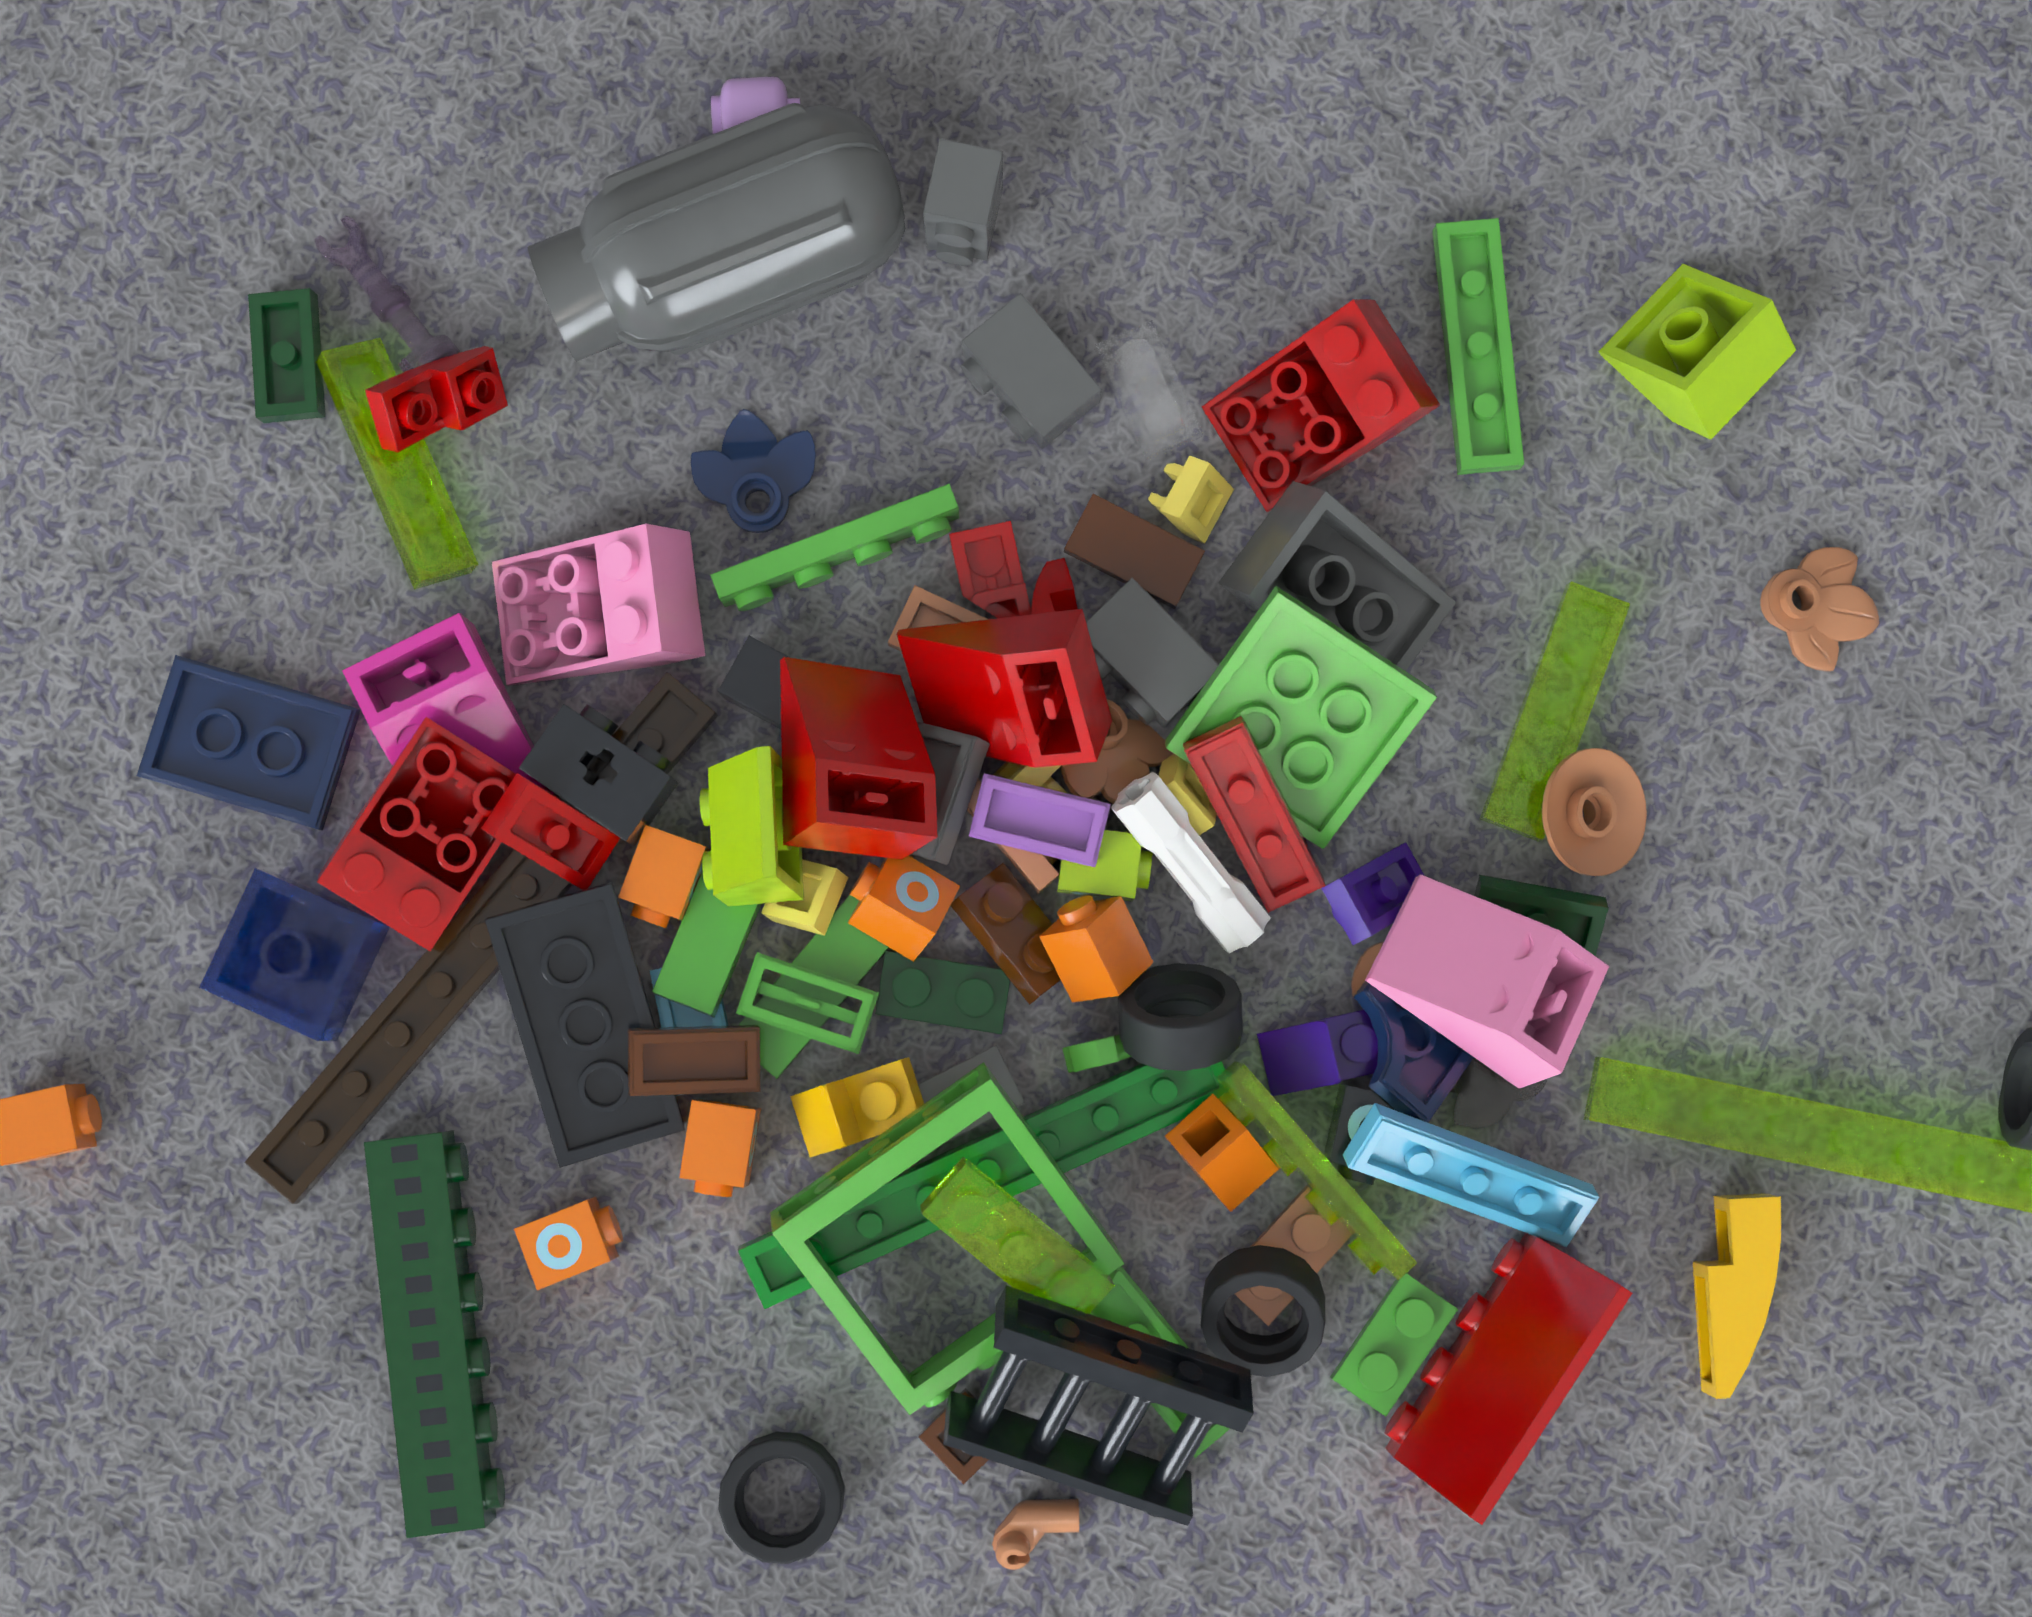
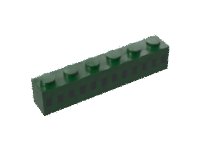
[364,1130,505,1538]

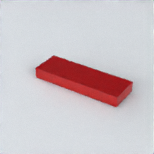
[1183,716,1326,913]

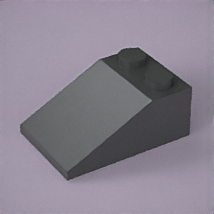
[1219,481,1456,671]

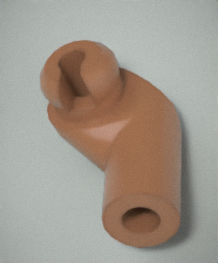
[992,1499,1079,1570]

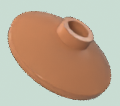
[1542,748,1647,876]

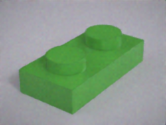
[1330,1271,1458,1417]

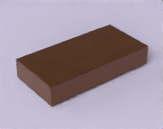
[1064,494,1205,609]
[628,1025,761,1096]

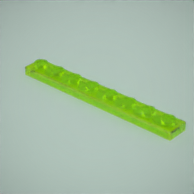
[1583,1057,2032,1213]

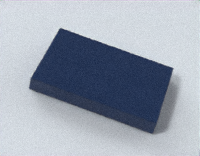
[136,655,361,831]

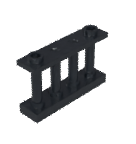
[943,1285,1254,1526]

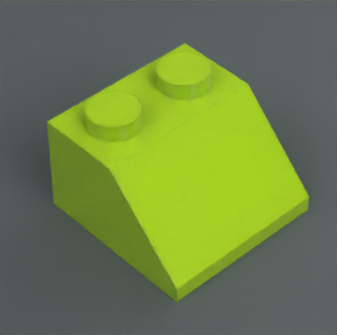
[1598,264,1796,440]
[700,746,804,906]

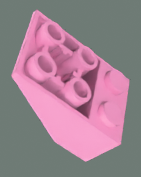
[492,524,705,686]
[1365,875,1609,1089]

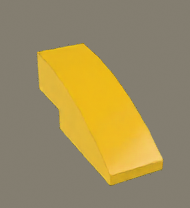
[1693,1193,1781,1399]

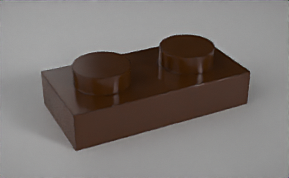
[950,863,1061,1005]

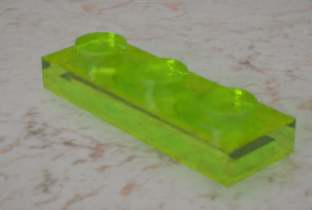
[920,1156,1115,1314]

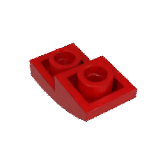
[365,346,508,452]

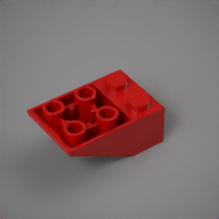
[1202,299,1440,512]
[896,609,1112,768]
[780,657,938,860]
[317,717,516,951]

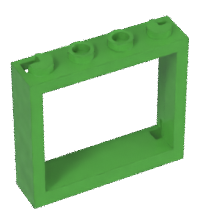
[770,1062,1124,1415]

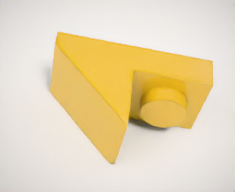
[790,1057,924,1157]

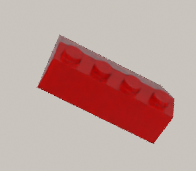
[1385,1233,1633,1525]

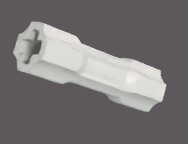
[1110,772,1271,953]

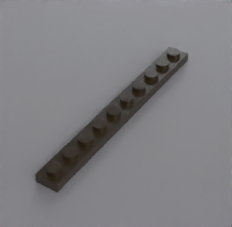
[244,672,718,1204]

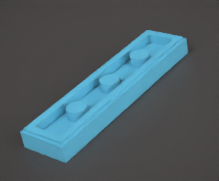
[1343,1103,1600,1247]

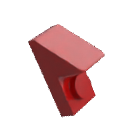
[481,773,620,890]

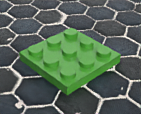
[1165,586,1437,849]

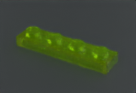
[316,338,479,590]
[1480,581,1630,842]
[1216,1061,1417,1280]

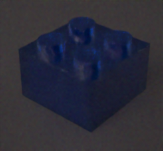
[199,868,390,1041]

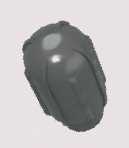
[527,103,905,362]

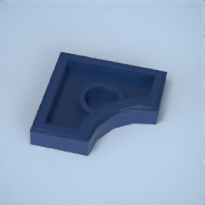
[1354,981,1474,1123]

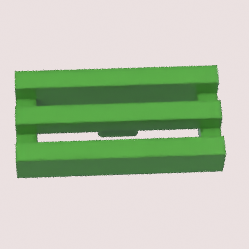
[736,952,880,1054]

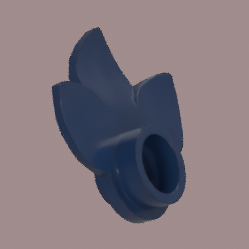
[691,409,816,533]

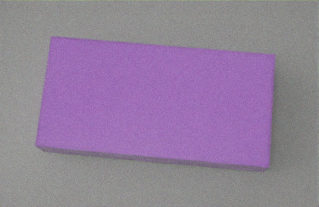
[969,773,1111,867]

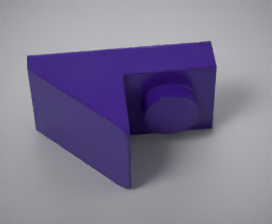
[1321,842,1425,945]
[1256,1009,1378,1096]

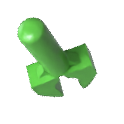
[1062,1034,1131,1073]

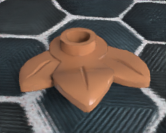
[1760,547,1879,671]
[1060,699,1174,804]

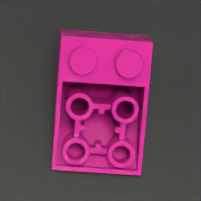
[342,613,555,794]

